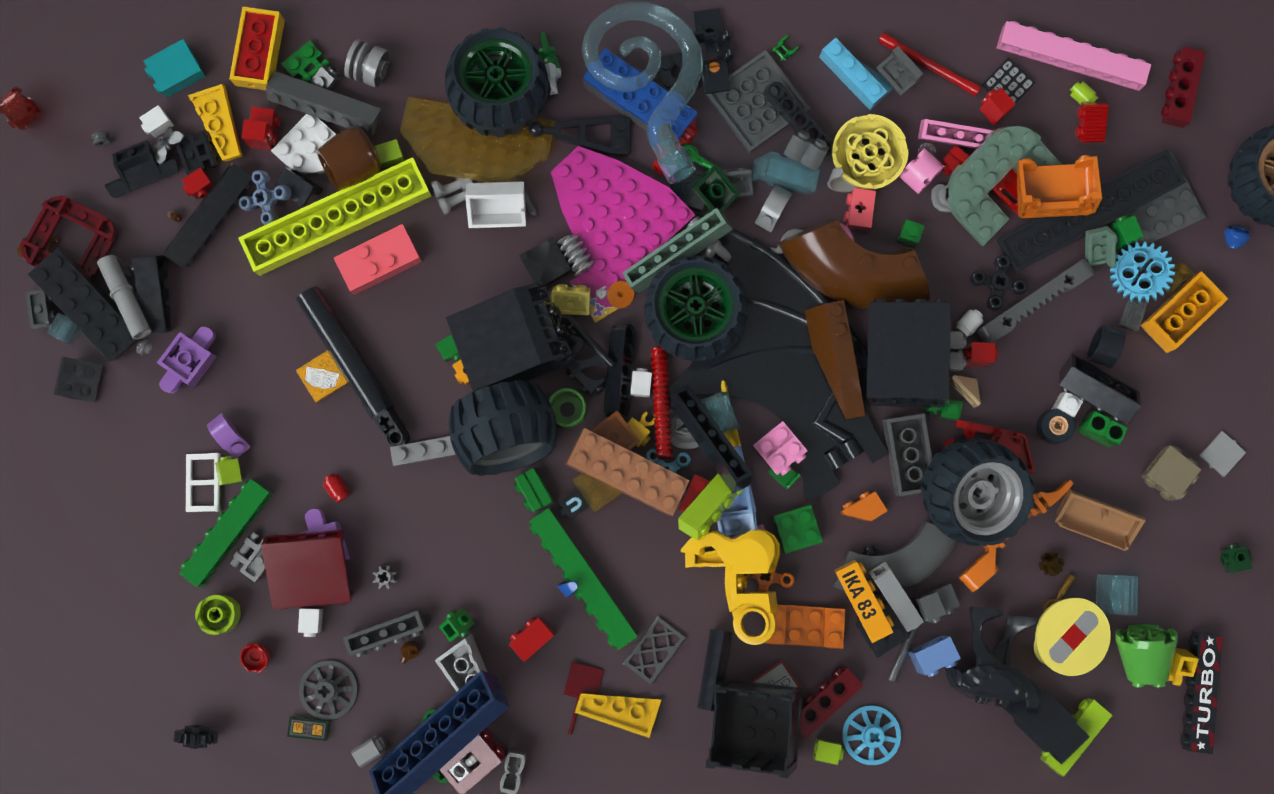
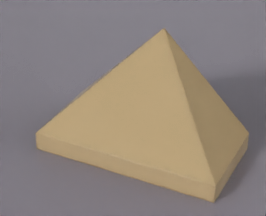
[950,375,981,408]

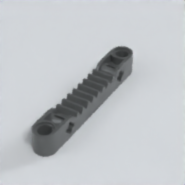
[976,258,1096,343]

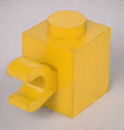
[627,412,655,448]
[1168,648,1199,686]

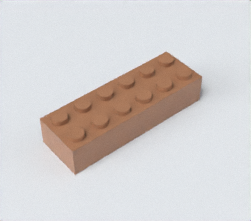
[565,428,690,516]

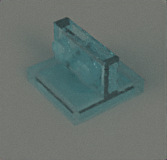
[1096,574,1138,615]

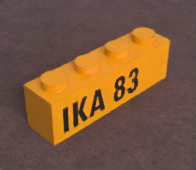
[834,560,894,643]

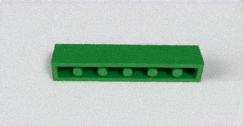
[179,479,274,588]

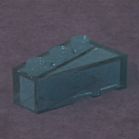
[751,152,820,194]

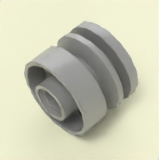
[344,39,390,88]

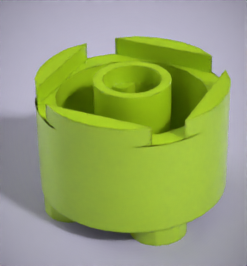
[195,594,241,635]

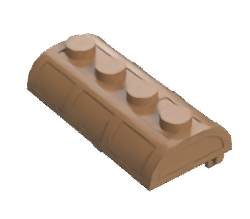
[1055,490,1146,551]

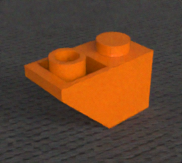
[840,490,887,522]

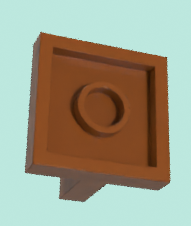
[590,410,640,450]

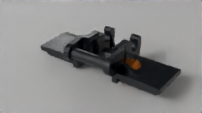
[688,8,734,94]

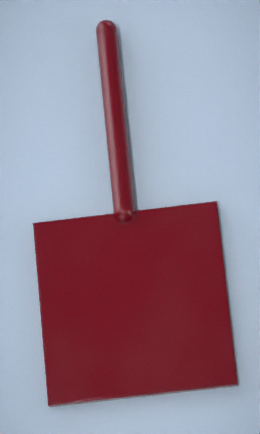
[563,662,604,735]

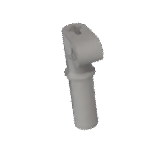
[97,255,151,340]

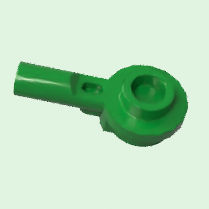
[680,145,715,169]

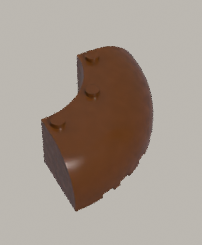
[778,219,930,310]

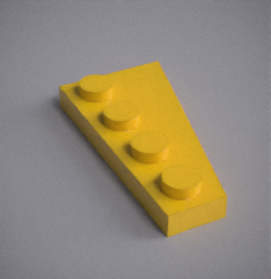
[188,84,243,162]
[574,694,661,738]

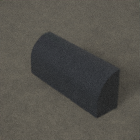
[697,629,733,711]

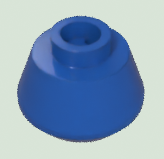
[1224,226,1251,249]

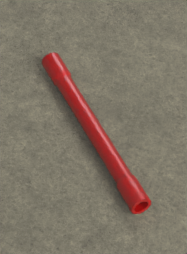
[878,32,981,96]

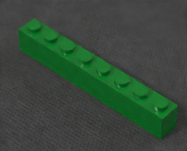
[529,508,638,650]

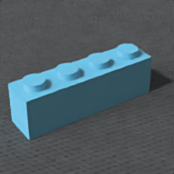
[819,38,894,110]

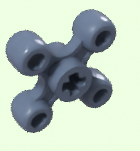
[239,170,292,225]

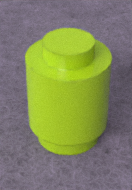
[1070,81,1099,105]

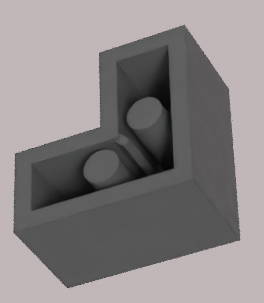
[911,584,960,623]

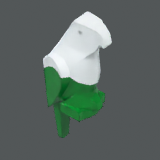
[537,32,561,95]

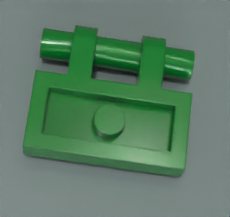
[281,40,330,83]

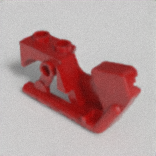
[943,419,1035,474]

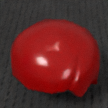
[240,643,270,673]

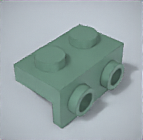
[1085,226,1118,268]

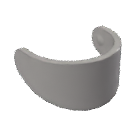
[827,168,857,193]

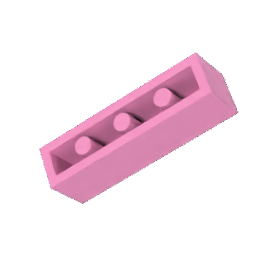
[918,119,994,149]

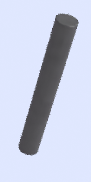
[888,628,917,683]

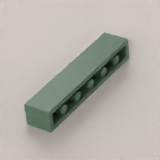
[623,208,733,293]

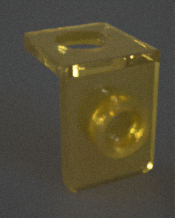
[1165,262,1194,294]

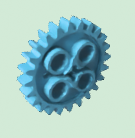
[1110,241,1175,303]

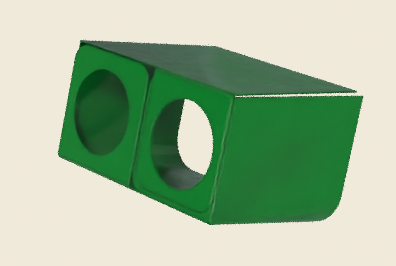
[1078,411,1128,447]

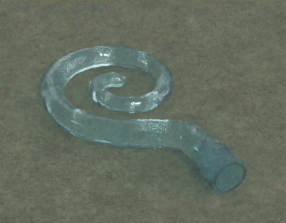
[582,1,703,184]

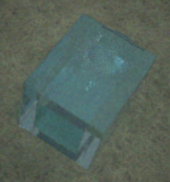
[47,313,79,344]

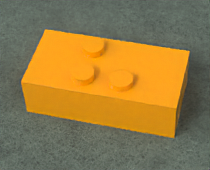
[1140,271,1228,353]

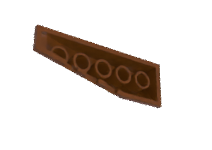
[805,300,865,420]

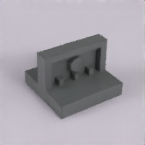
[876,46,923,96]

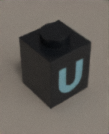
[558,490,589,519]

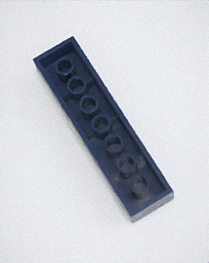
[369,670,510,794]

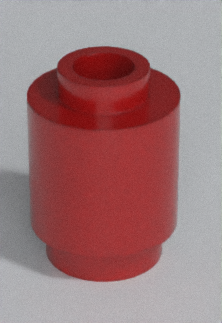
[323,473,350,503]

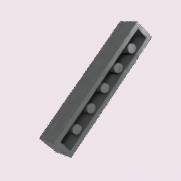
[266,72,381,137]

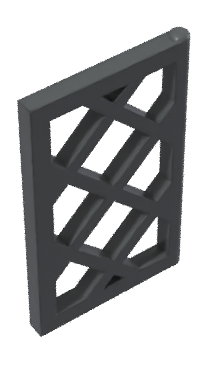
[623,616,686,684]

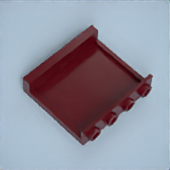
[261,530,354,610]

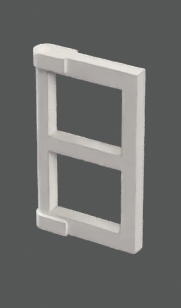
[186,452,221,512]

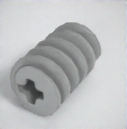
[557,234,595,277]

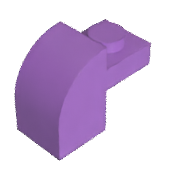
[207,413,251,459]

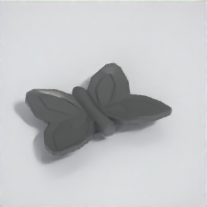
[152,127,184,165]

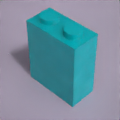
[143,39,206,98]

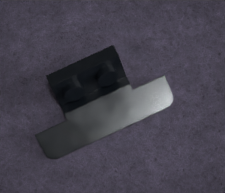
[105,140,179,198]

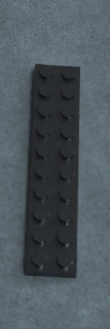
[997,150,1186,273]

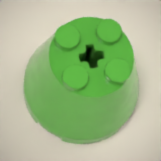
[1115,624,1178,687]

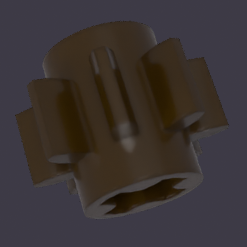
[1038,552,1064,576]

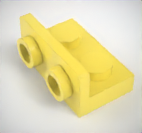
[551,284,591,315]

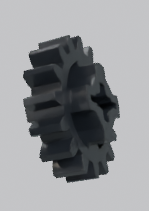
[173,725,219,749]

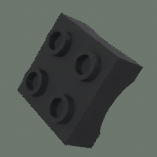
[519,237,572,287]

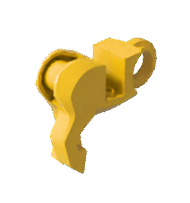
[680,529,780,645]

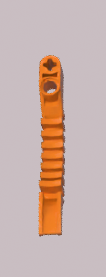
[959,480,1073,592]

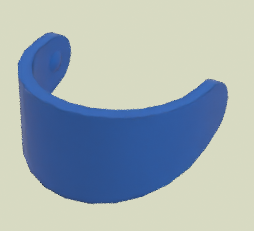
[556,581,578,598]

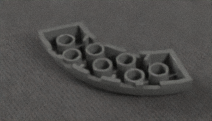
[832,522,957,595]

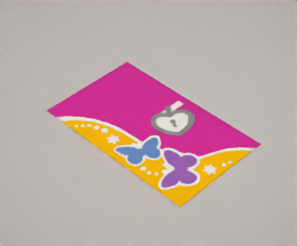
[570,269,619,323]

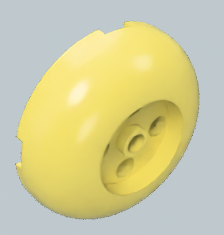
[832,114,908,190]

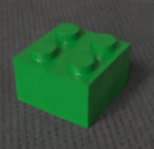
[772,505,823,554]

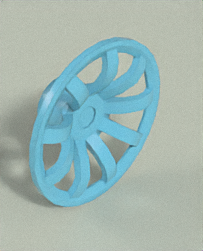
[842,705,901,765]

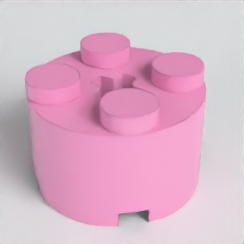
[899,148,944,194]

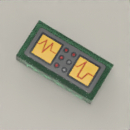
[287,716,330,741]

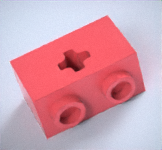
[844,188,876,232]

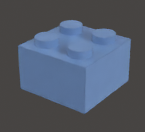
[908,635,961,677]

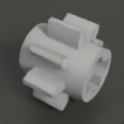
[372,566,397,589]

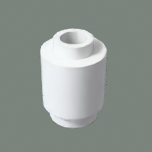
[955,309,984,338]

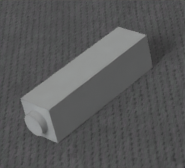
[869,562,924,632]

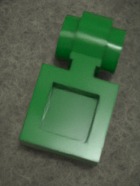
[924,399,963,421]

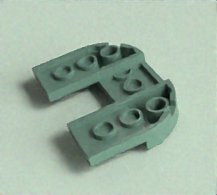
[947,126,1062,246]

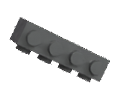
[343,610,427,658]

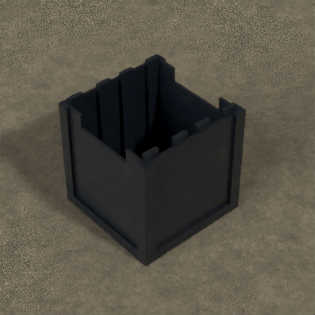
[705,679,804,778]

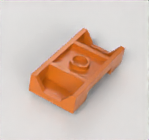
[765,604,845,649]

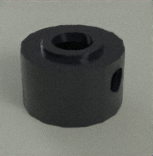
[1087,324,1126,368]

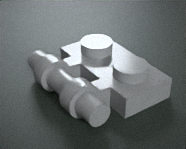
[230,531,266,582]

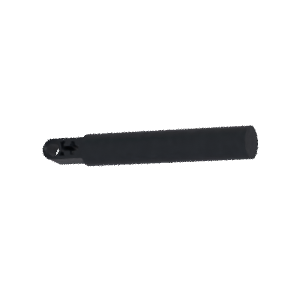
[296,286,410,446]

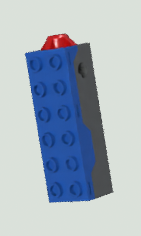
[583,48,698,149]

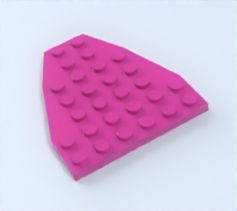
[551,146,696,289]

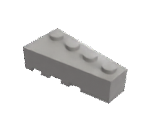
[435,634,488,692]

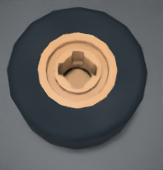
[1037,408,1075,444]

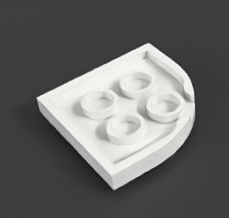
[271,114,336,174]

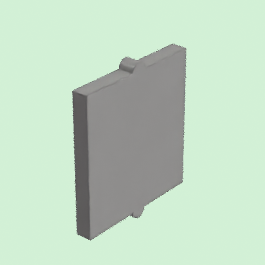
[1199,431,1246,477]

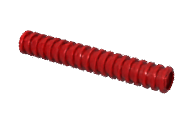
[650,347,673,460]

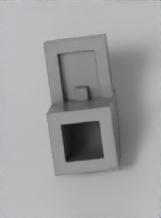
[755,185,792,232]

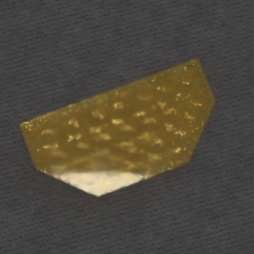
[400,97,556,183]

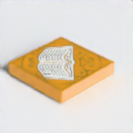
[296,350,348,403]

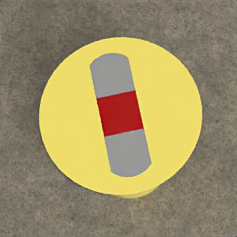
[1033,598,1111,676]

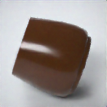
[316,127,382,191]

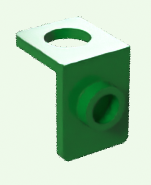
[768,468,801,490]

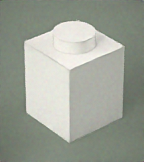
[139,105,174,138]
[631,368,652,398]
[1051,392,1083,417]
[298,608,323,637]

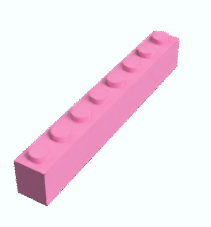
[996,21,1151,91]

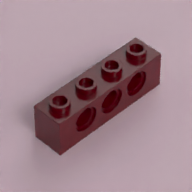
[1161,47,1206,128]
[800,667,863,739]

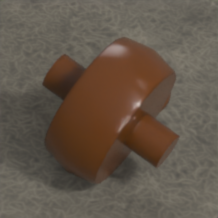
[400,641,419,664]

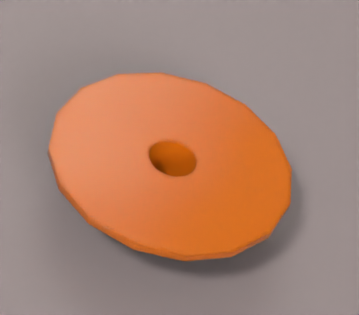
[607,281,634,309]

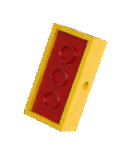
[229,7,285,90]

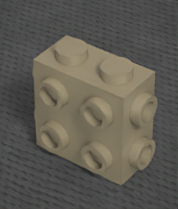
[1141,445,1201,501]

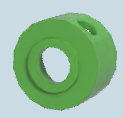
[549,388,586,429]

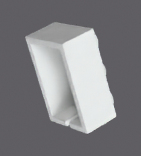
[465,182,527,228]

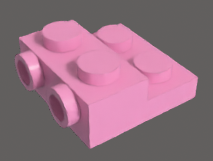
[753,421,807,476]

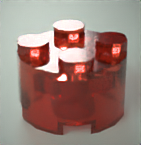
[0,86,43,131]

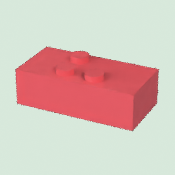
[334,224,422,295]

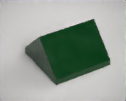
[692,164,740,212]

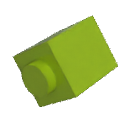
[375,139,405,168]
[215,456,242,486]
[812,738,844,765]

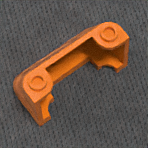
[1017,155,1102,218]

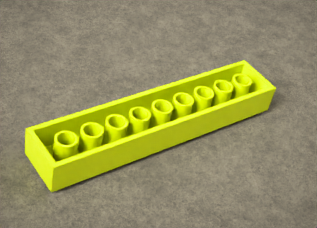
[239,157,432,276]

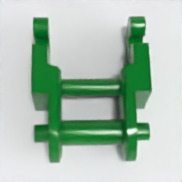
[772,34,800,61]

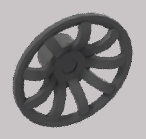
[299,660,358,720]

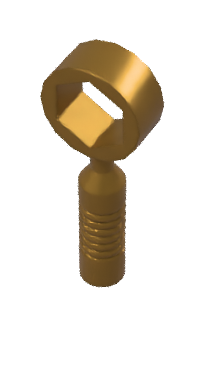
[1043,574,1075,612]

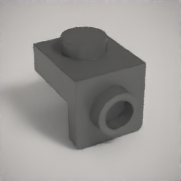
[310,65,344,90]

